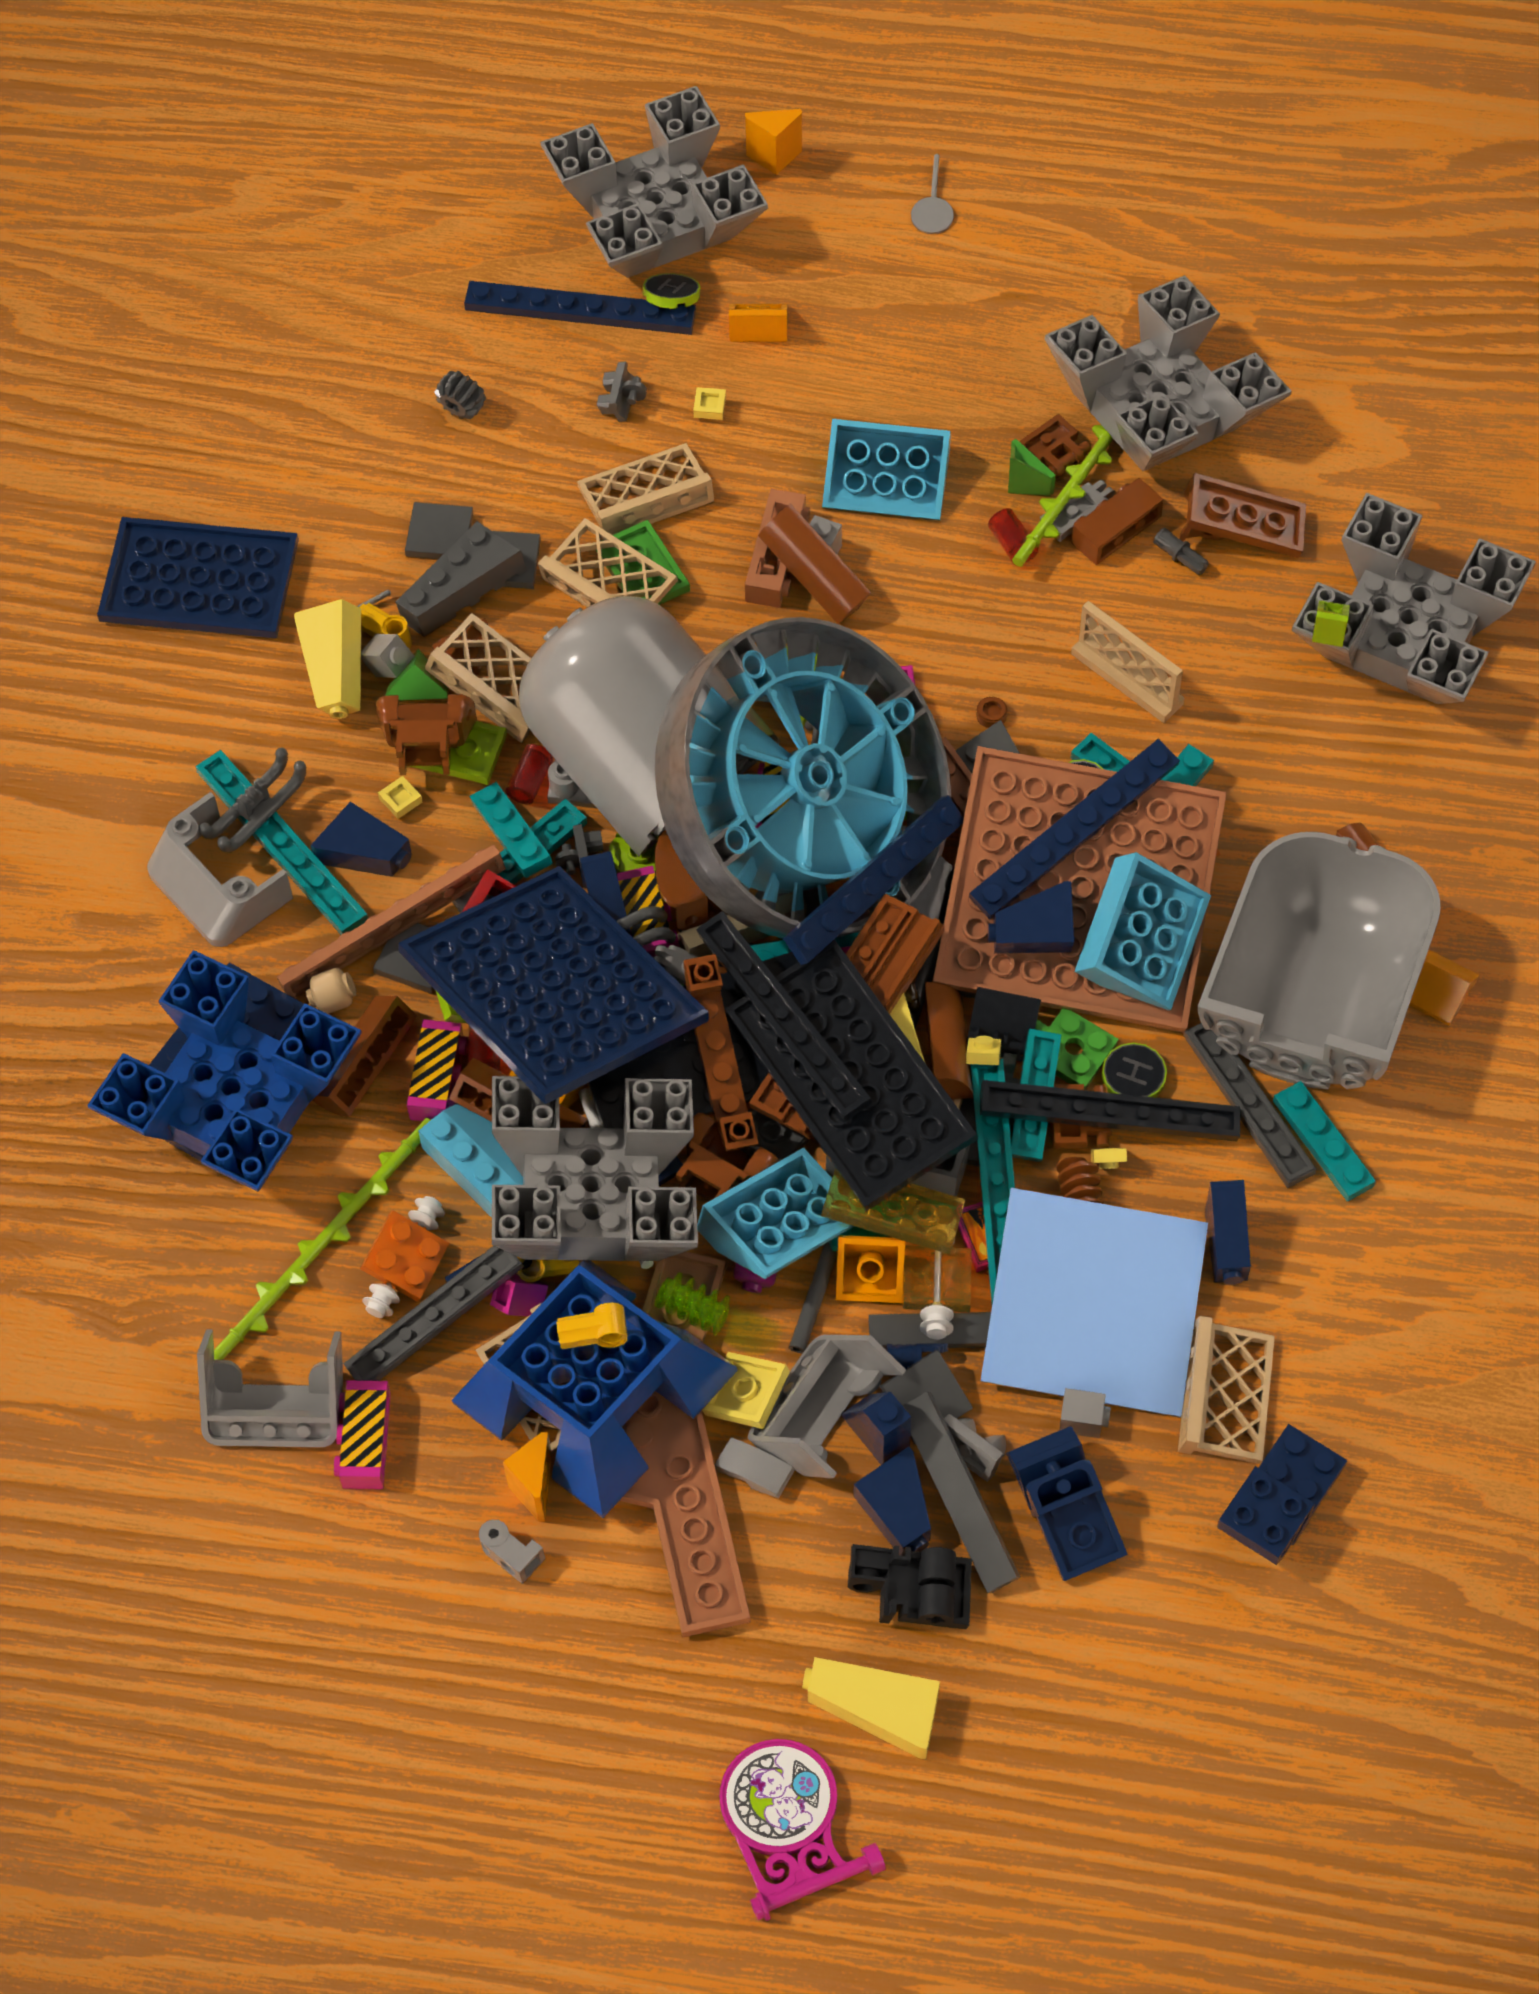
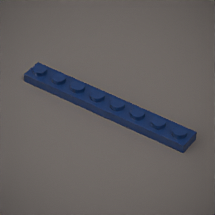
[464,281,696,335]
[969,738,1180,920]
[783,795,964,965]

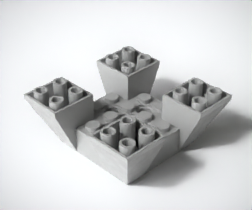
[540,86,768,278]
[1044,275,1292,471]
[1292,493,1536,704]
[492,1076,698,1261]

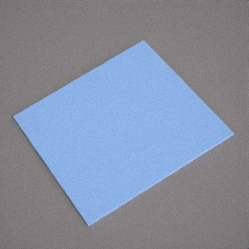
[980,1188,1208,1417]

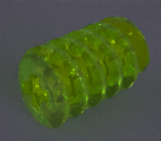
[655,1272,730,1336]

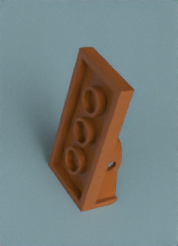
[1180,473,1306,558]

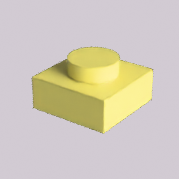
[693,387,726,420]
[378,776,422,819]
[966,1036,1001,1065]
[1091,1148,1127,1169]

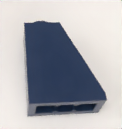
[311,802,412,877]
[580,851,631,935]
[988,881,1074,953]
[1205,1180,1251,1285]
[842,1391,912,1465]
[854,1446,931,1555]

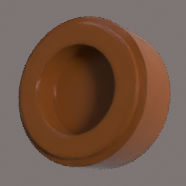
[976,697,1007,728]

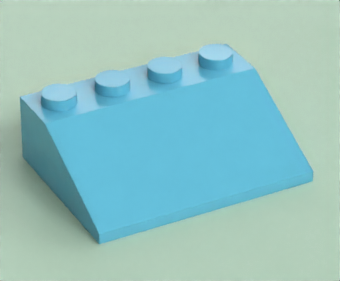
[822,419,952,520]
[1074,852,1211,1010]
[418,1104,523,1218]
[697,1148,867,1279]

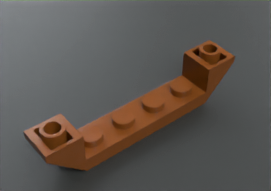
[683,954,759,1151]

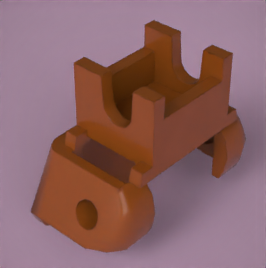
[375,694,477,775]
[655,830,727,930]
[676,1113,779,1201]

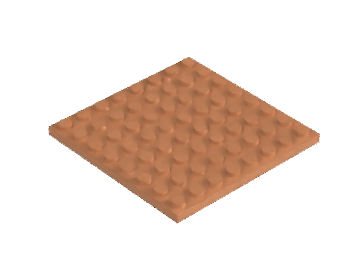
[933,746,1227,1033]

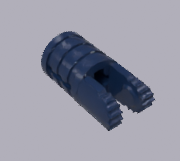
[886,1343,948,1369]

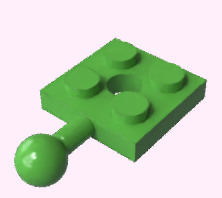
[1035,1008,1119,1090]

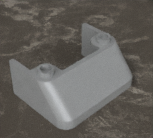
[147,792,293,947]
[197,1329,343,1447]
[748,1335,906,1478]

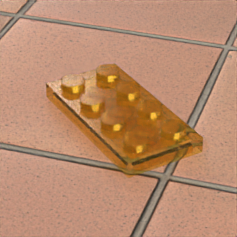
[821,1168,965,1254]

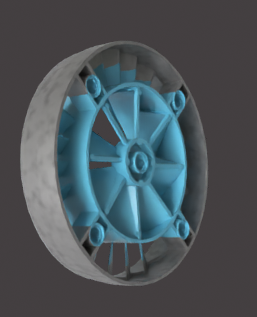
[655,617,951,938]

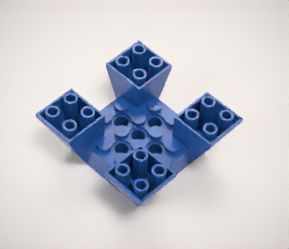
[87,950,362,1192]
[452,1260,738,1518]

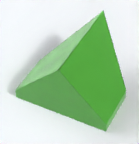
[1008,439,1056,496]
[386,649,449,700]

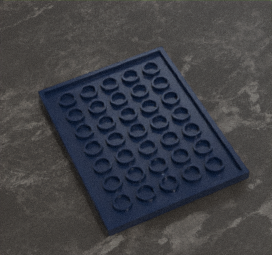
[398,866,709,1104]

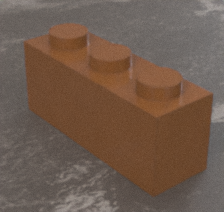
[1072,478,1164,565]

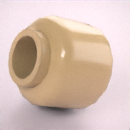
[306,968,356,1014]

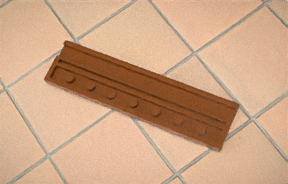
[749,894,945,1140]

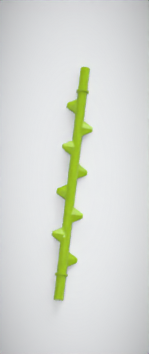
[1012,425,1113,567]
[214,1118,431,1360]

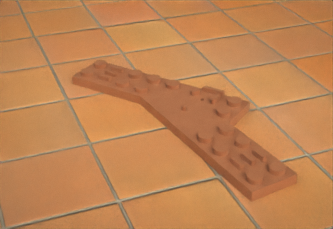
[619,1252,751,1637]

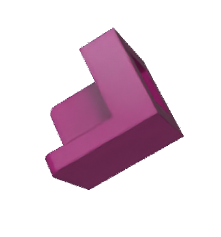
[490,1274,548,1316]

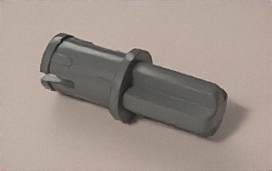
[1153,528,1209,575]

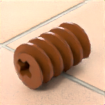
[1056,1157,1104,1204]

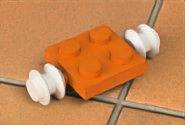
[360,1196,450,1318]

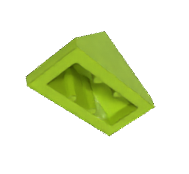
[1312,600,1350,647]

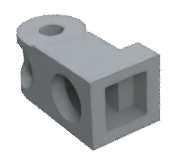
[479,1519,545,1584]

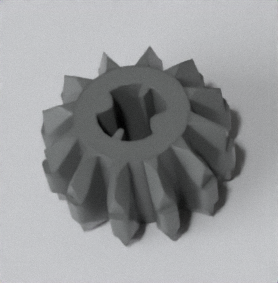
[434,371,486,420]

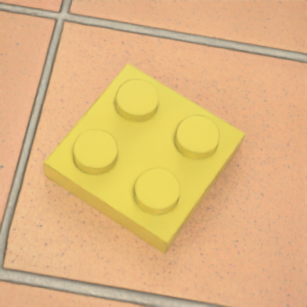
[702,1352,790,1429]

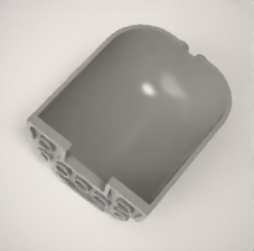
[519,596,780,857]
[1197,832,1441,1089]

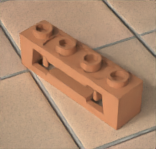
[745,488,810,608]

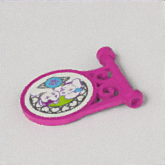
[719,1739,886,1921]

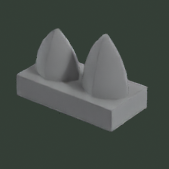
[944,1414,1006,1482]

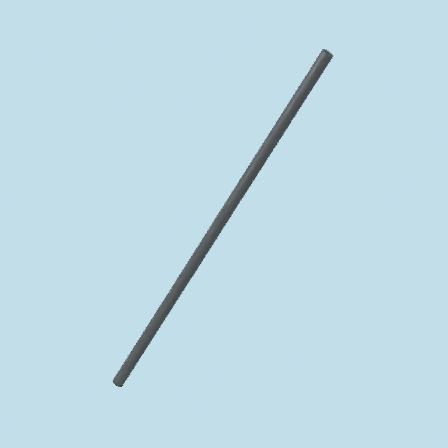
[789,866,955,1354]

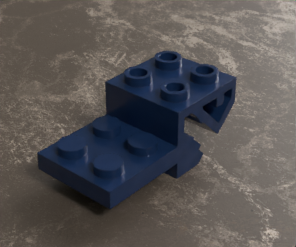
[1217,1424,1347,1565]
[1006,1426,1128,1581]

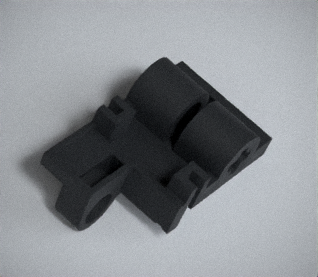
[848,1544,972,1629]

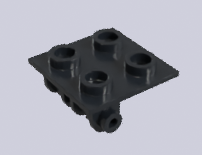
[967,987,1041,1062]

